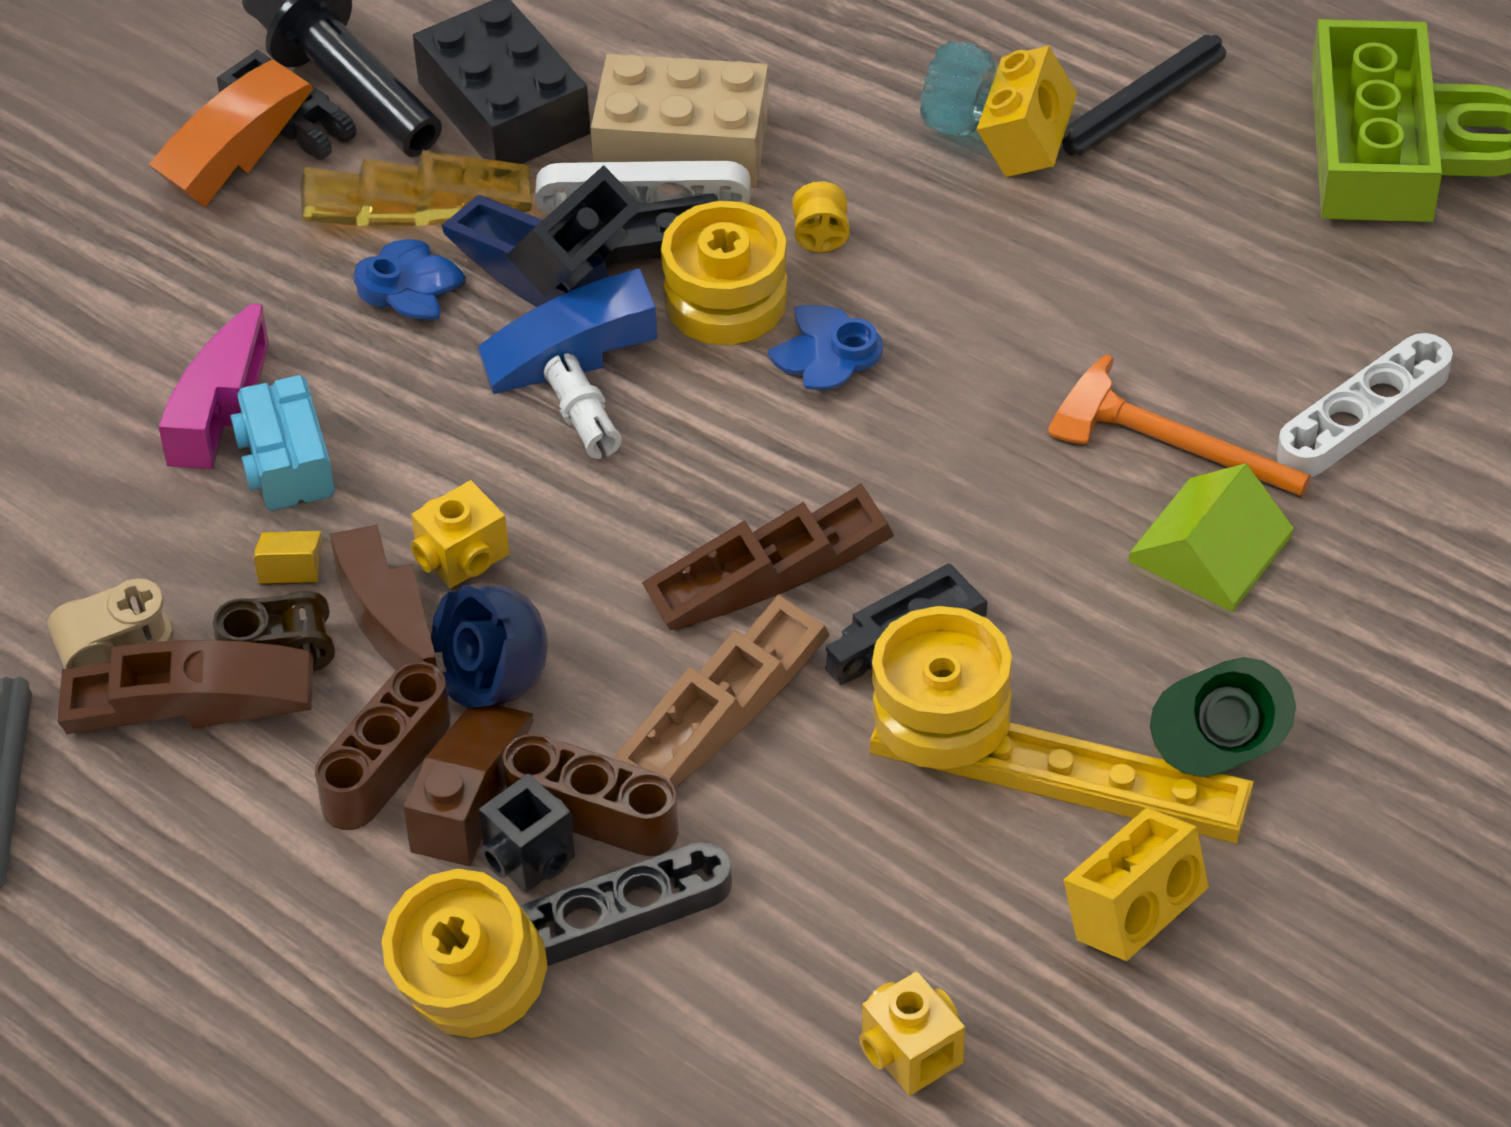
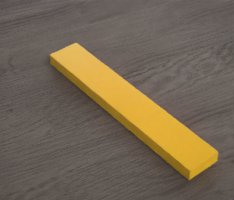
[870,722,1254,844]

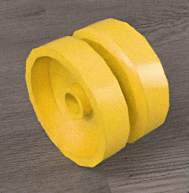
[661,201,788,345]
[872,606,1012,770]
[381,868,548,1038]

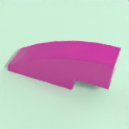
[158,304,269,469]

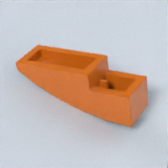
[148,59,314,208]

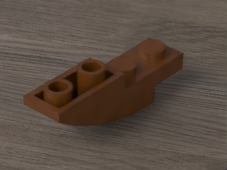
[58,640,313,735]

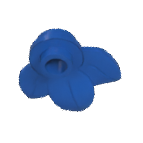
[353,239,466,320]
[768,305,883,390]

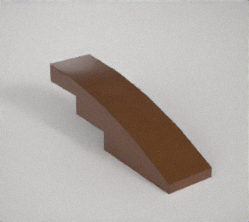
[642,483,894,631]

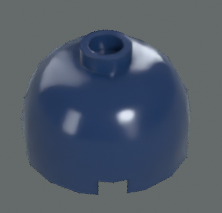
[431,583,548,708]

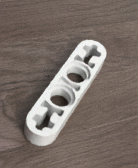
[535,161,751,215]
[1276,333,1453,477]

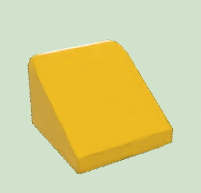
[254,531,322,584]

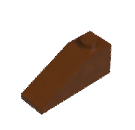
[403,705,534,867]

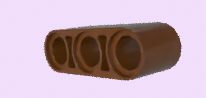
[315,662,451,830]
[503,733,679,856]

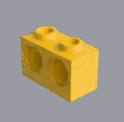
[1063,807,1209,961]

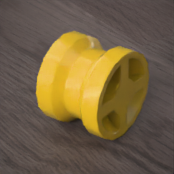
[792,181,850,252]

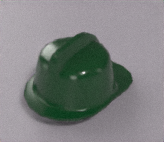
[1150,657,1296,777]

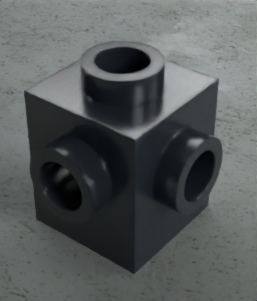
[479,773,575,892]

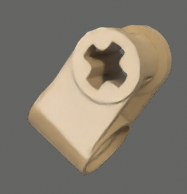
[47,578,173,669]

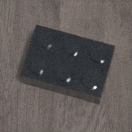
[412,0,591,175]

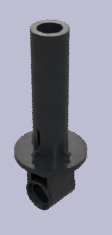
[242,0,442,157]

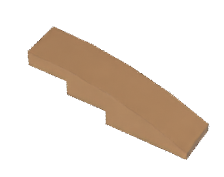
[614,594,830,787]

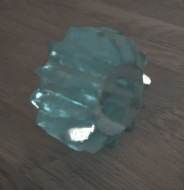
[920,41,996,137]

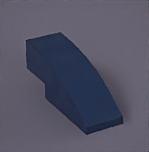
[441,195,609,307]

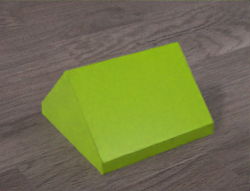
[1128,463,1294,612]

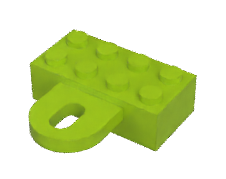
[1311,19,1511,222]

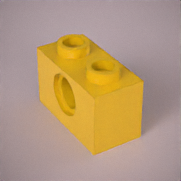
[976,45,1078,177]

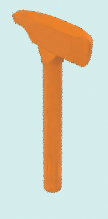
[1048,354,1311,497]

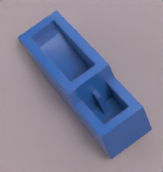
[478,268,658,394]

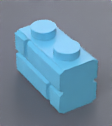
[230,375,335,511]

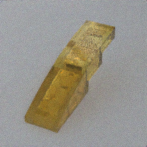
[300,150,533,226]

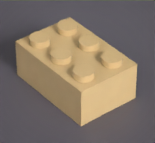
[591,54,769,187]

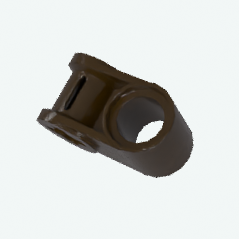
[213,591,335,671]

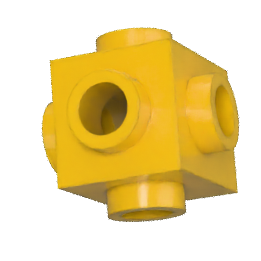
[410,480,510,589]
[859,971,965,1096]

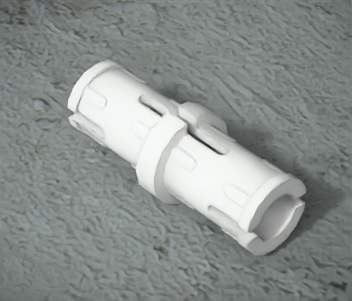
[544,353,622,459]

